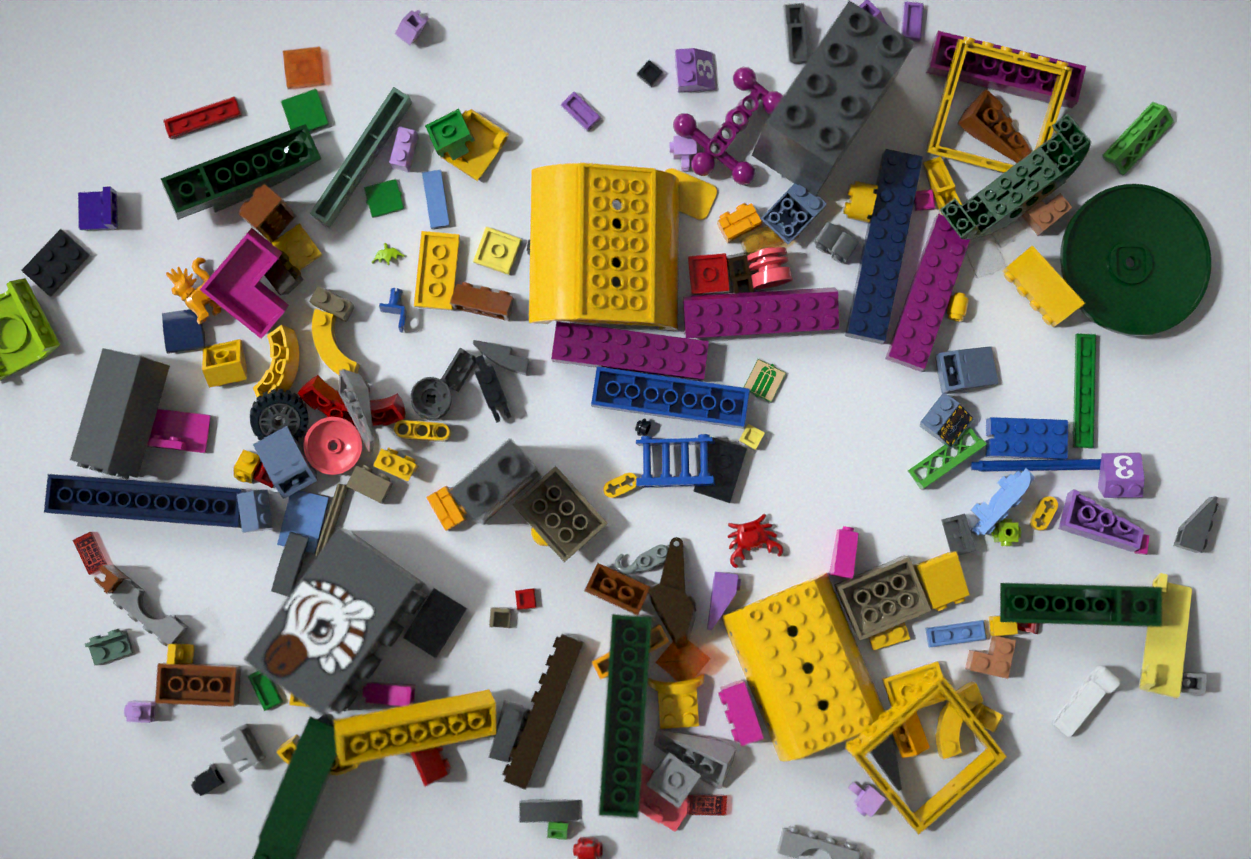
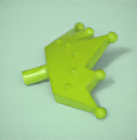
[372,243,405,265]

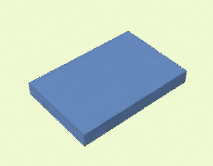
[277,491,329,554]

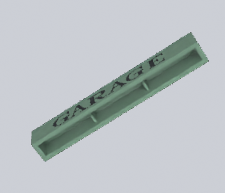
[310,87,412,228]

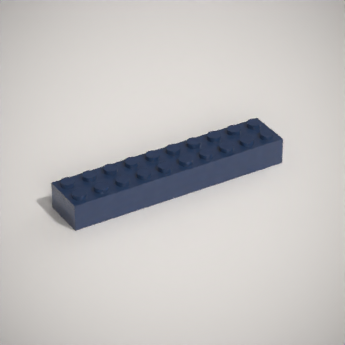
[845,149,923,344]
[44,474,246,528]

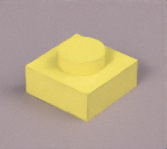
[739,424,765,450]

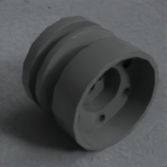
[410,377,451,420]

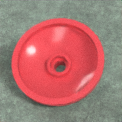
[304,417,362,475]

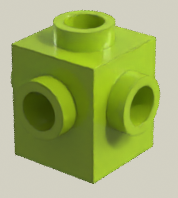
[992,519,1021,546]

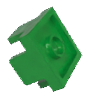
[425,108,475,160]

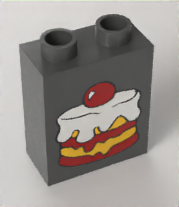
[449,439,541,525]

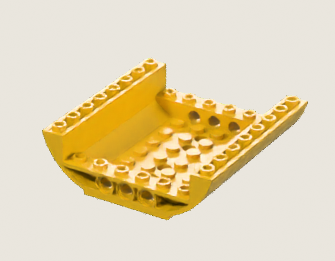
[529,162,679,331]

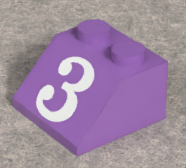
[675,48,715,93]
[1098,453,1145,498]

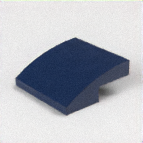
[162,309,205,354]

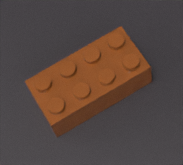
[238,184,297,243]
[155,662,241,707]

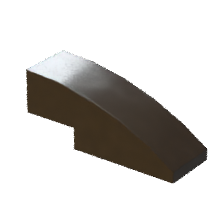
[726,252,754,294]

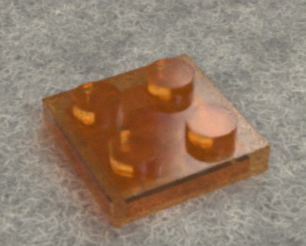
[283,46,325,89]

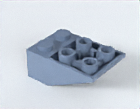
[761,183,827,245]
[935,346,998,393]
[253,426,317,499]

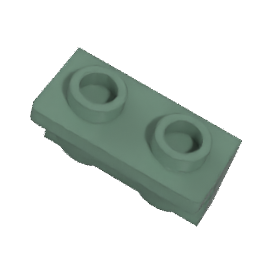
[85,629,134,666]

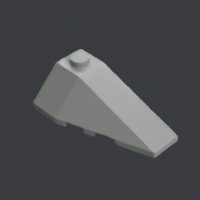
[339,369,374,452]
[654,729,736,789]

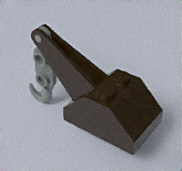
[615,537,697,649]

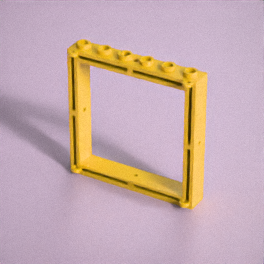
[926,36,1073,173]
[846,670,1007,834]

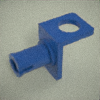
[379,288,407,333]

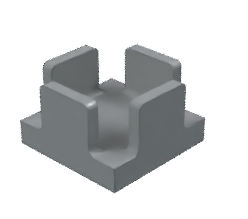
[220,724,266,773]
[646,752,701,808]

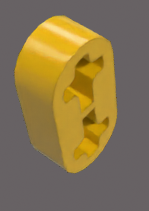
[603,473,637,498]
[1030,496,1058,531]

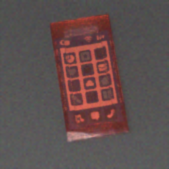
[73,532,107,575]
[687,794,727,816]

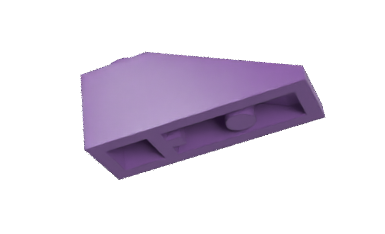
[707,572,741,630]

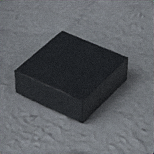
[637,60,663,87]

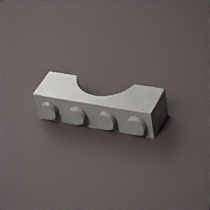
[110,579,189,646]
[777,826,860,859]

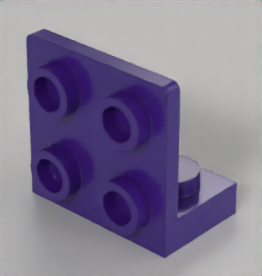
[78,186,118,230]

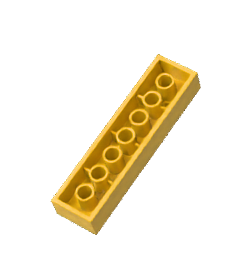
[334,689,496,766]

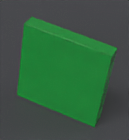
[281,89,329,132]

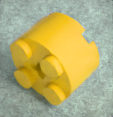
[843,181,878,223]

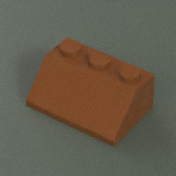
[450,282,514,321]
[584,563,650,616]

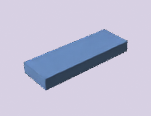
[422,170,450,229]
[925,620,987,647]

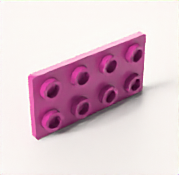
[147,409,211,453]

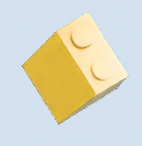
[913,551,969,611]

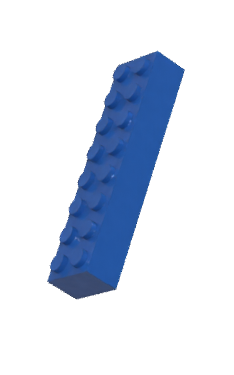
[591,367,750,429]

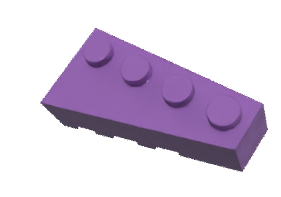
[1058,489,1144,552]

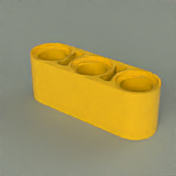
[394,420,451,442]

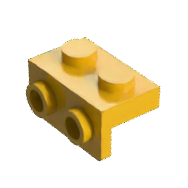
[374,448,419,481]

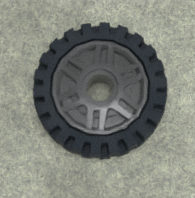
[250,389,308,441]

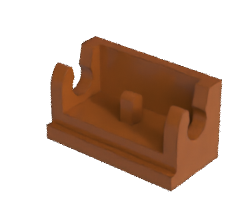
[94,565,130,594]

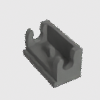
[441,348,476,392]
[941,514,976,556]

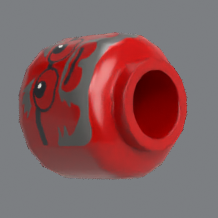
[573,837,603,859]

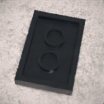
[21,229,90,296]
[693,437,747,503]
[403,588,467,658]

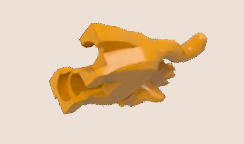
[166,258,221,325]

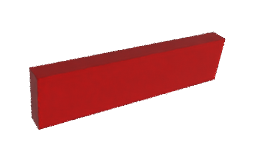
[163,96,242,139]

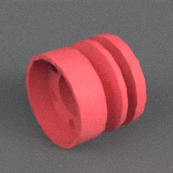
[747,247,793,289]

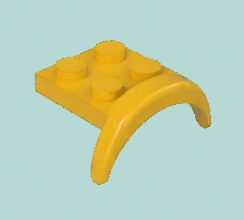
[647,674,705,729]

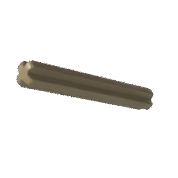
[315,484,348,556]

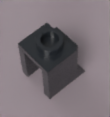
[191,763,225,797]

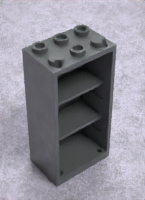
[70,348,170,480]

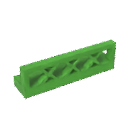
[1102,102,1174,175]
[907,427,987,489]

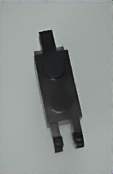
[475,355,511,423]

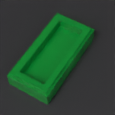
[248,671,283,711]

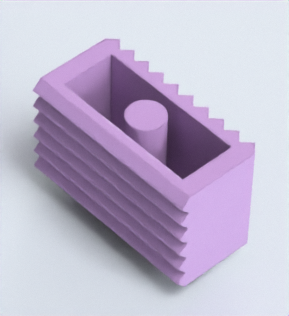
[389,127,418,172]

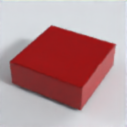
[515,588,537,610]

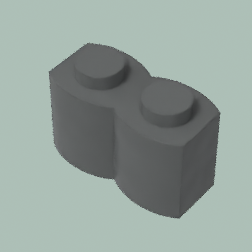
[814,221,859,263]

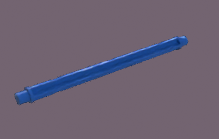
[971,459,1101,472]

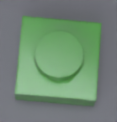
[547,821,568,840]

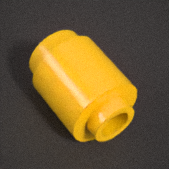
[947,292,969,321]

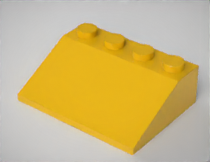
[1002,245,1085,327]

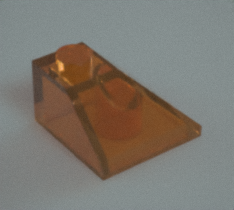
[655,641,711,682]

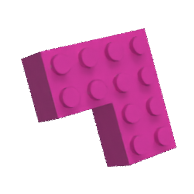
[200,228,289,339]

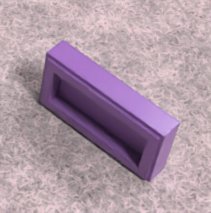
[901,1,923,41]
[561,91,601,132]

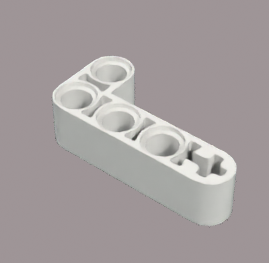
[1052,666,1121,737]

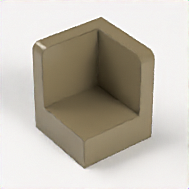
[489,607,512,628]

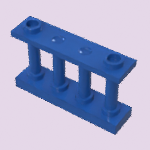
[636,434,715,488]

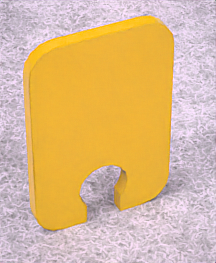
[665,168,717,220]

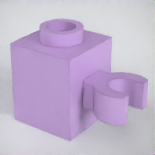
[395,10,429,45]
[670,136,697,171]
[124,700,156,723]
[848,782,886,817]

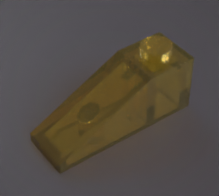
[739,226,799,256]

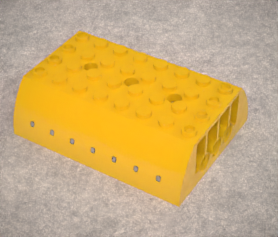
[721,572,885,761]

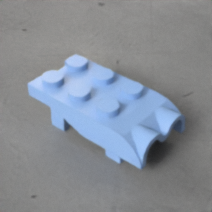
[971,468,1035,536]

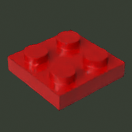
[688,253,729,295]

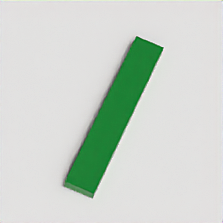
[1073,333,1096,448]

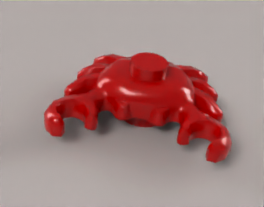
[727,514,783,568]

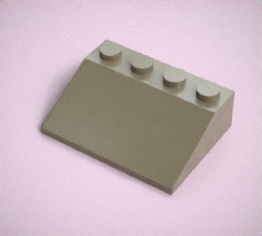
[512,466,608,563]
[834,555,931,641]

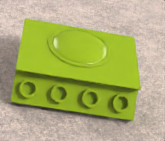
[0,278,60,380]

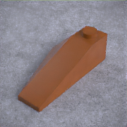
[958,89,1032,163]

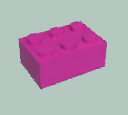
[718,680,764,746]

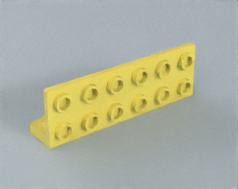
[1139,573,1192,698]

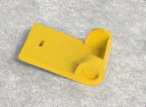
[442,109,509,182]

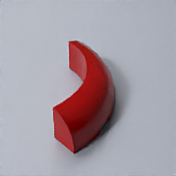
[298,375,406,427]

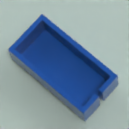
[985,417,1068,460]

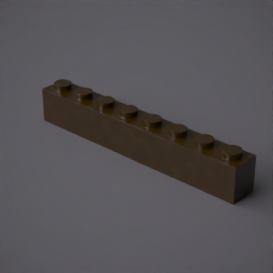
[502,634,583,790]

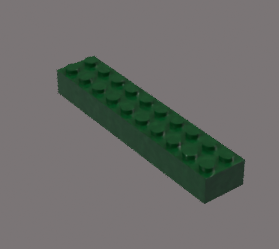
[598,614,652,818]

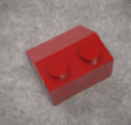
[410,746,451,787]

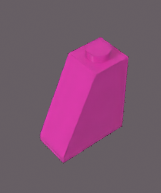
[829,526,858,578]
[362,682,416,706]

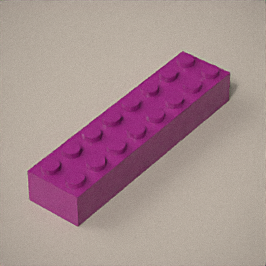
[926,31,1086,108]
[885,214,970,372]
[683,287,839,338]
[551,321,709,382]

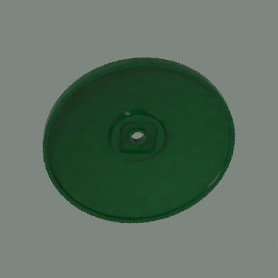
[1060,184,1211,336]

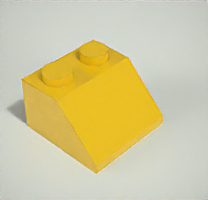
[202,339,247,388]

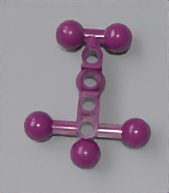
[673,67,783,185]

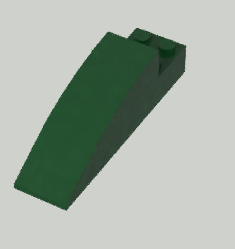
[161,124,321,220]
[1000,583,1162,627]
[253,717,337,859]

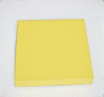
[473,226,522,275]

